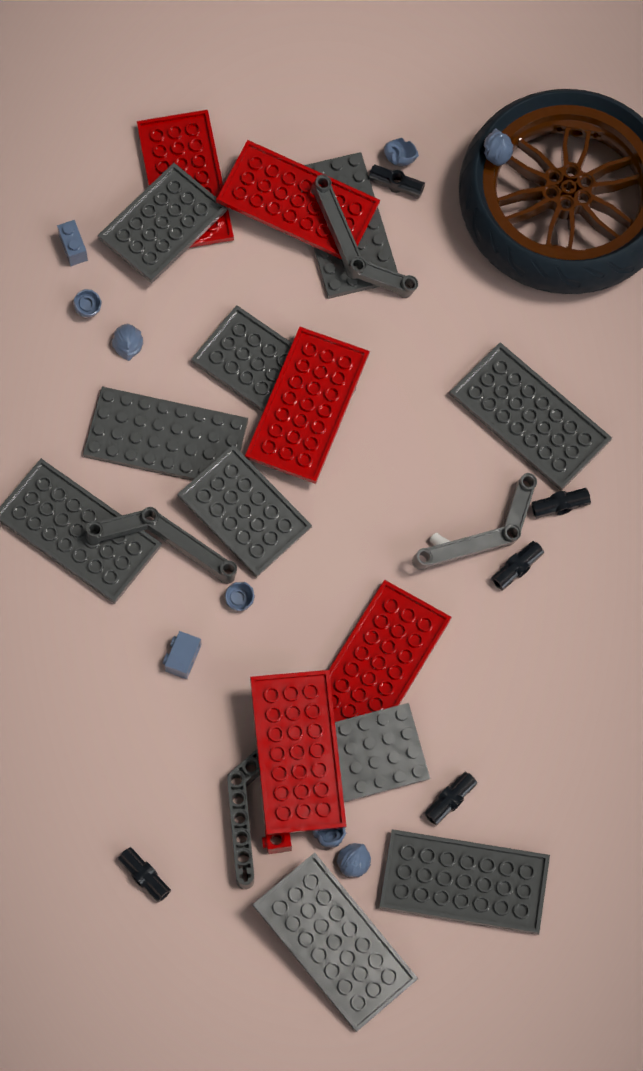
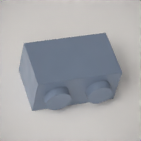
[57,220,88,266]
[163,631,202,679]

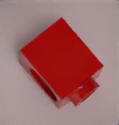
[262,830,292,854]

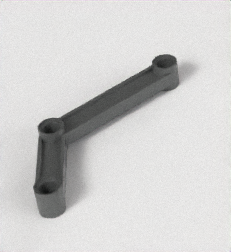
[311,175,418,298]
[412,473,537,570]
[85,507,237,584]

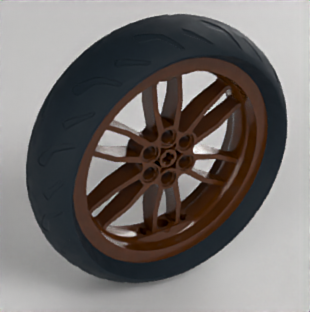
[459,89,643,294]

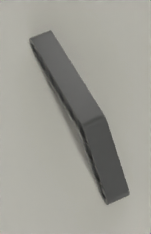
[227,749,260,889]

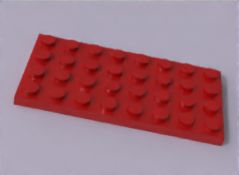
[137,110,234,248]
[216,140,380,259]
[245,327,370,484]
[329,580,452,722]
[250,670,347,835]

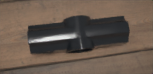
[368,164,425,198]
[531,488,591,519]
[491,541,544,590]
[424,771,478,826]
[118,847,171,903]

